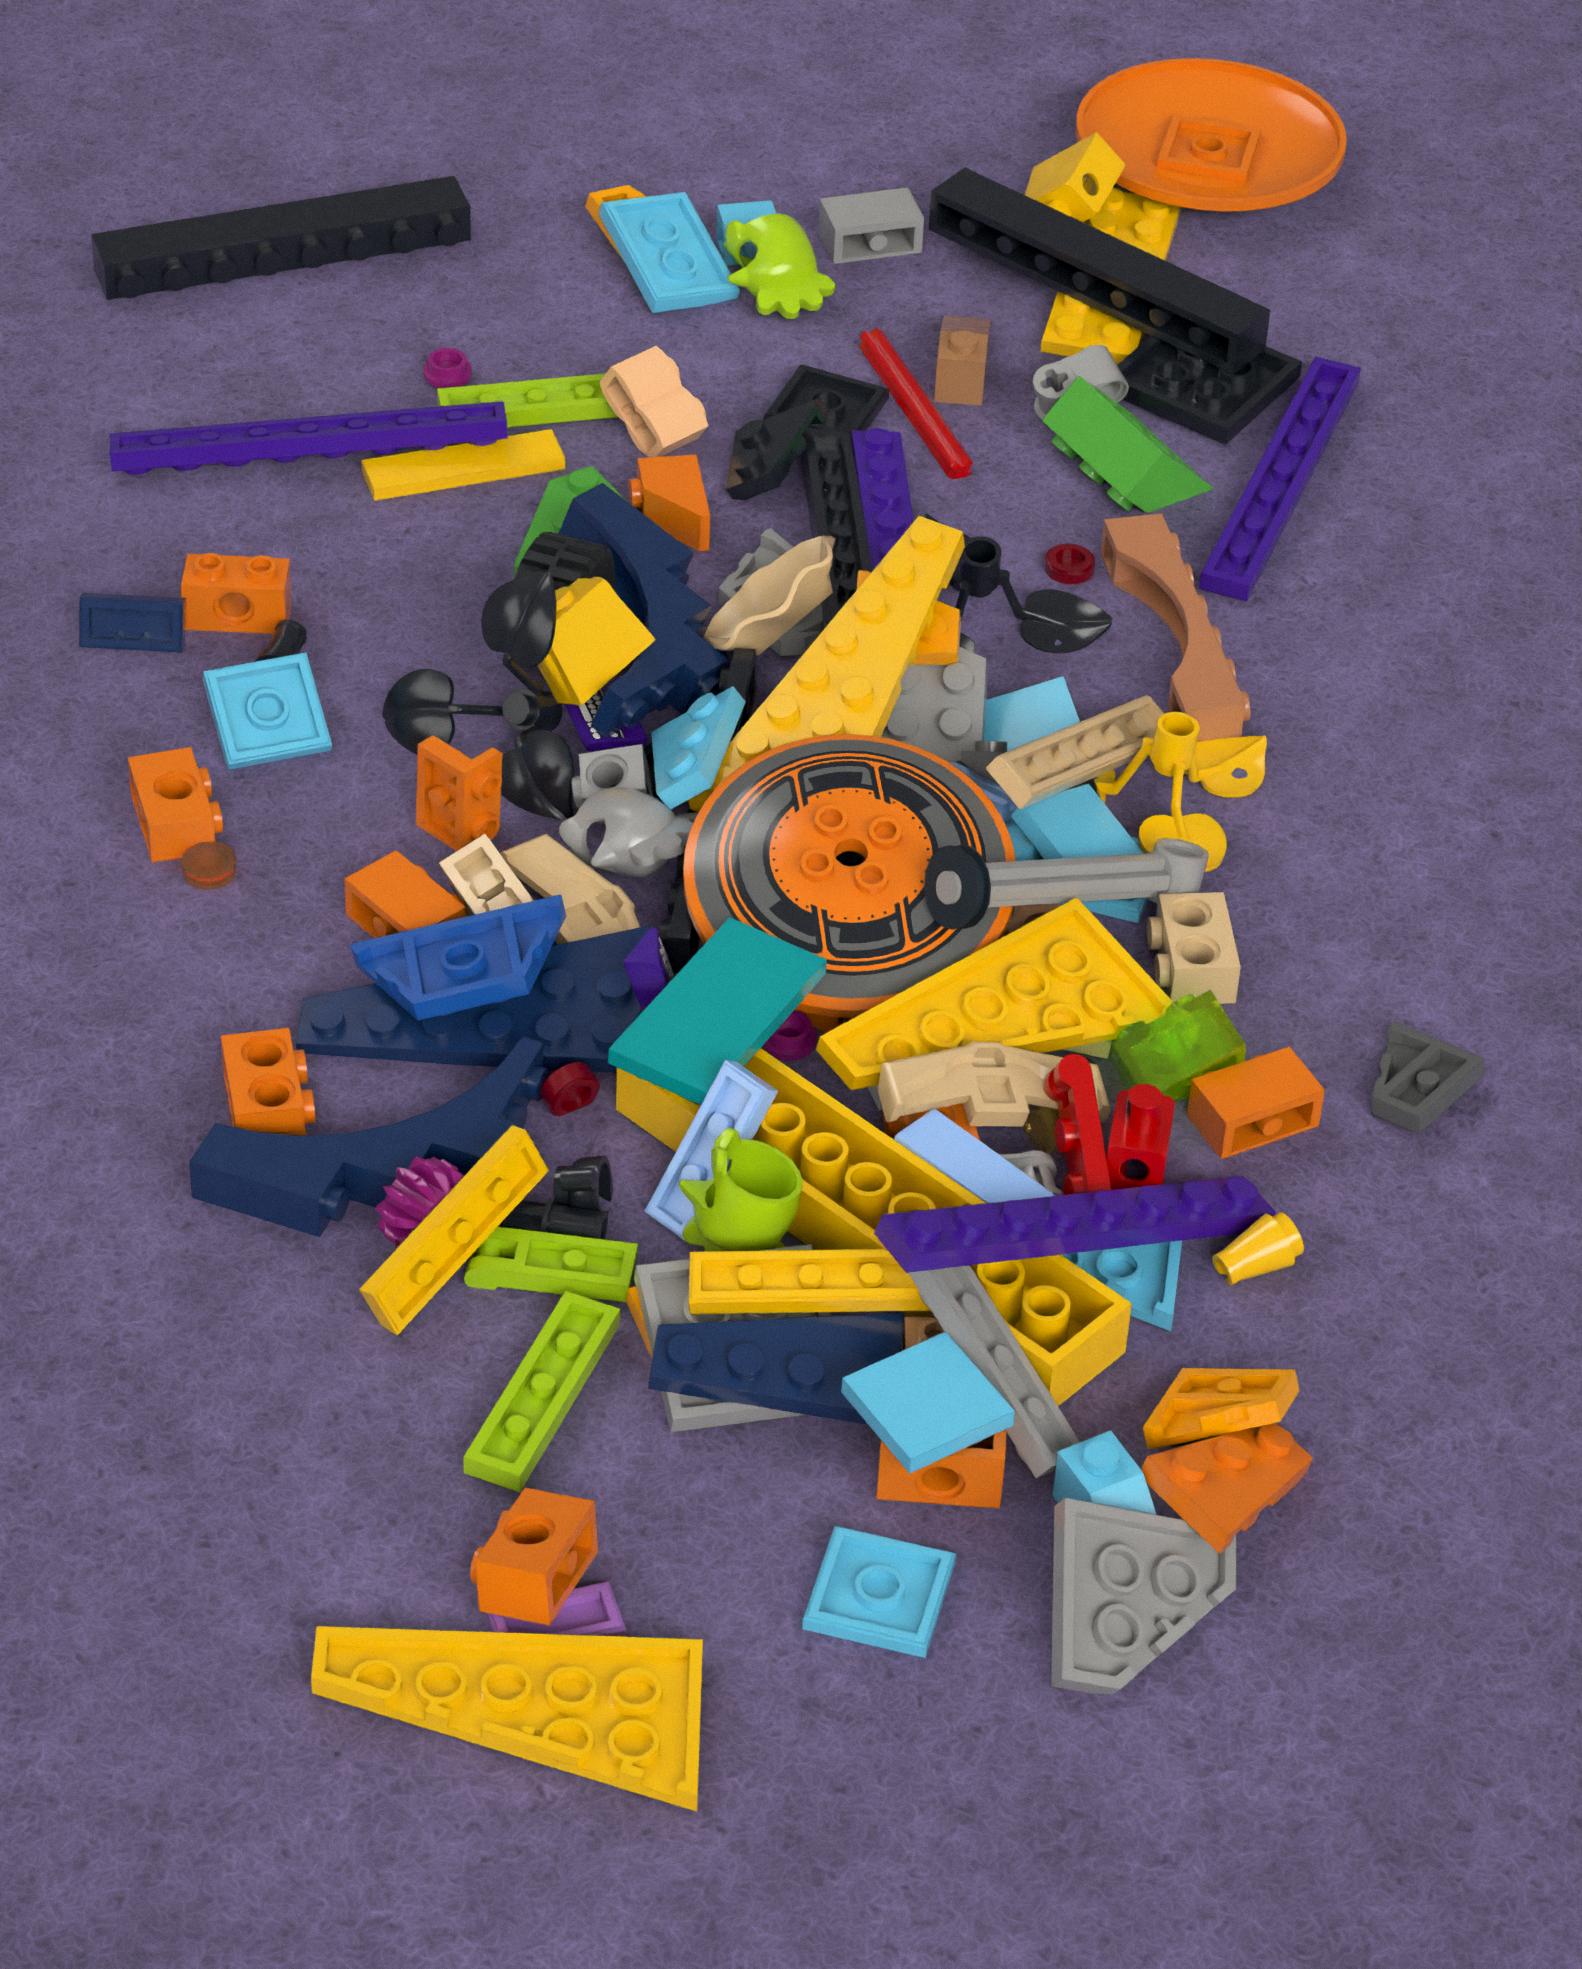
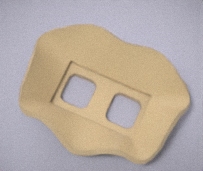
[703,535,835,657]

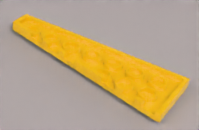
[688,516,965,812]

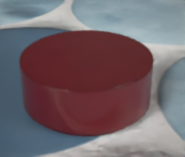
[1044,543,1095,585]
[540,1062,600,1117]

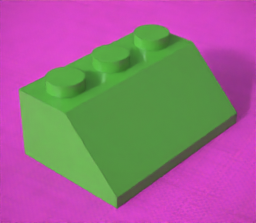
[1042,375,1213,513]

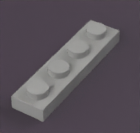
[908,1265,1080,1479]

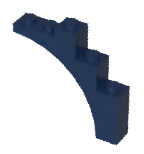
[558,483,729,738]
[189,1037,550,1237]

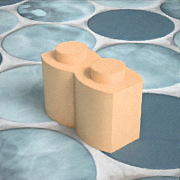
[599,346,708,457]

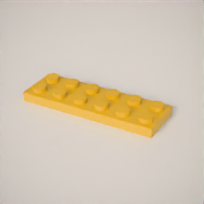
[1041,188,1181,364]

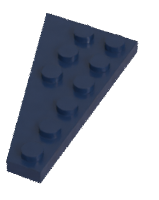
[296,925,651,1073]

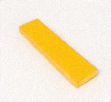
[362,429,565,501]
[359,1125,549,1335]
[689,1249,931,1314]

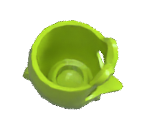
[724,213,835,319]
[679,1127,803,1252]

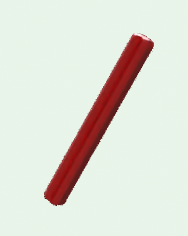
[859,328,973,479]

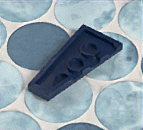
[648,1313,905,1425]

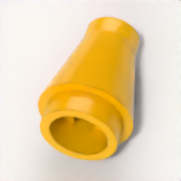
[1212,1212,1304,1286]

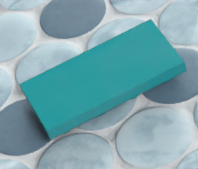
[608,917,827,1105]

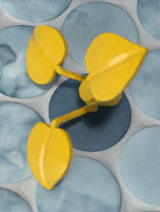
[1094,712,1267,872]

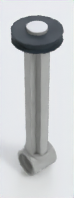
[924,838,1209,930]

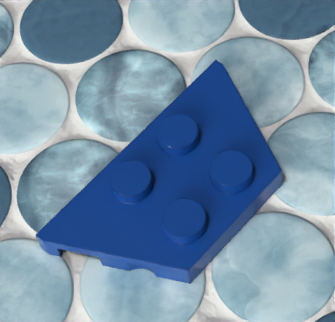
[350,894,566,1020]

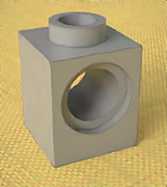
[572,744,653,824]

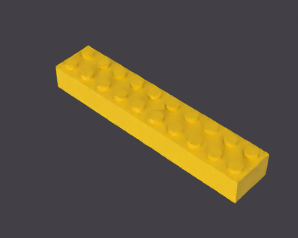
[616,1048,1132,1406]

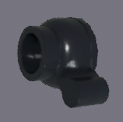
[554,1156,613,1216]

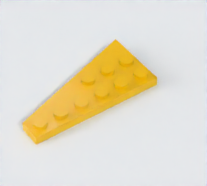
[816,897,1184,1090]
[311,1626,703,1812]

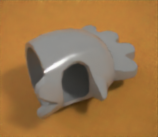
[559,787,699,878]

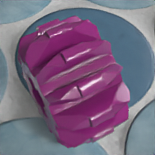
[375,1156,464,1248]

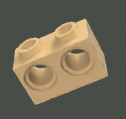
[439,834,555,942]
[1146,892,1241,1005]

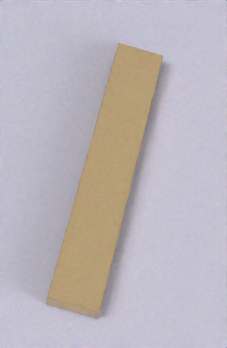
[986,695,1164,810]

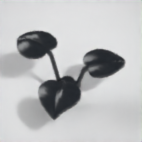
[923,514,1113,654]
[382,571,574,819]

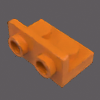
[416,735,503,851]

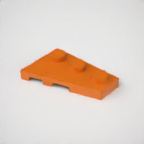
[1141,1423,1313,1554]

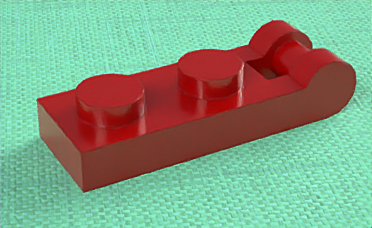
[1044,1054,1111,1195]

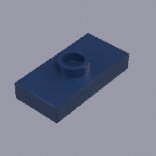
[79,592,186,653]

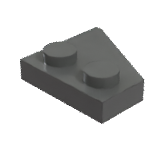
[1372,1021,1484,1134]

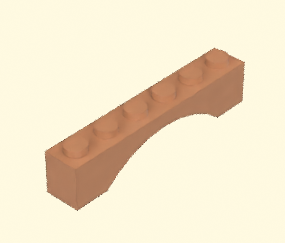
[1100,513,1250,742]

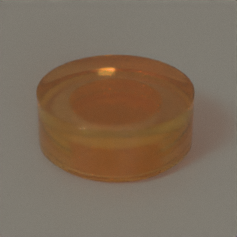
[181,842,237,890]

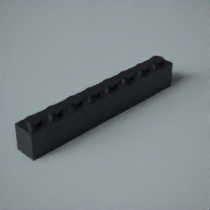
[928,167,1271,374]
[91,176,471,300]

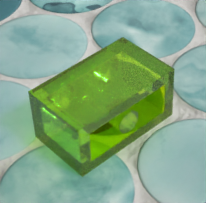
[1112,989,1246,1103]

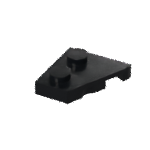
[726,399,827,500]

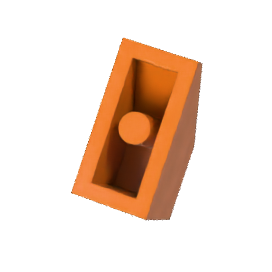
[628,454,710,551]

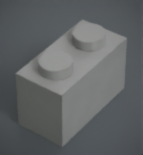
[818,187,924,264]

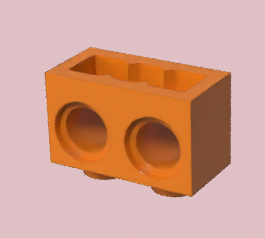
[221,1028,316,1136]

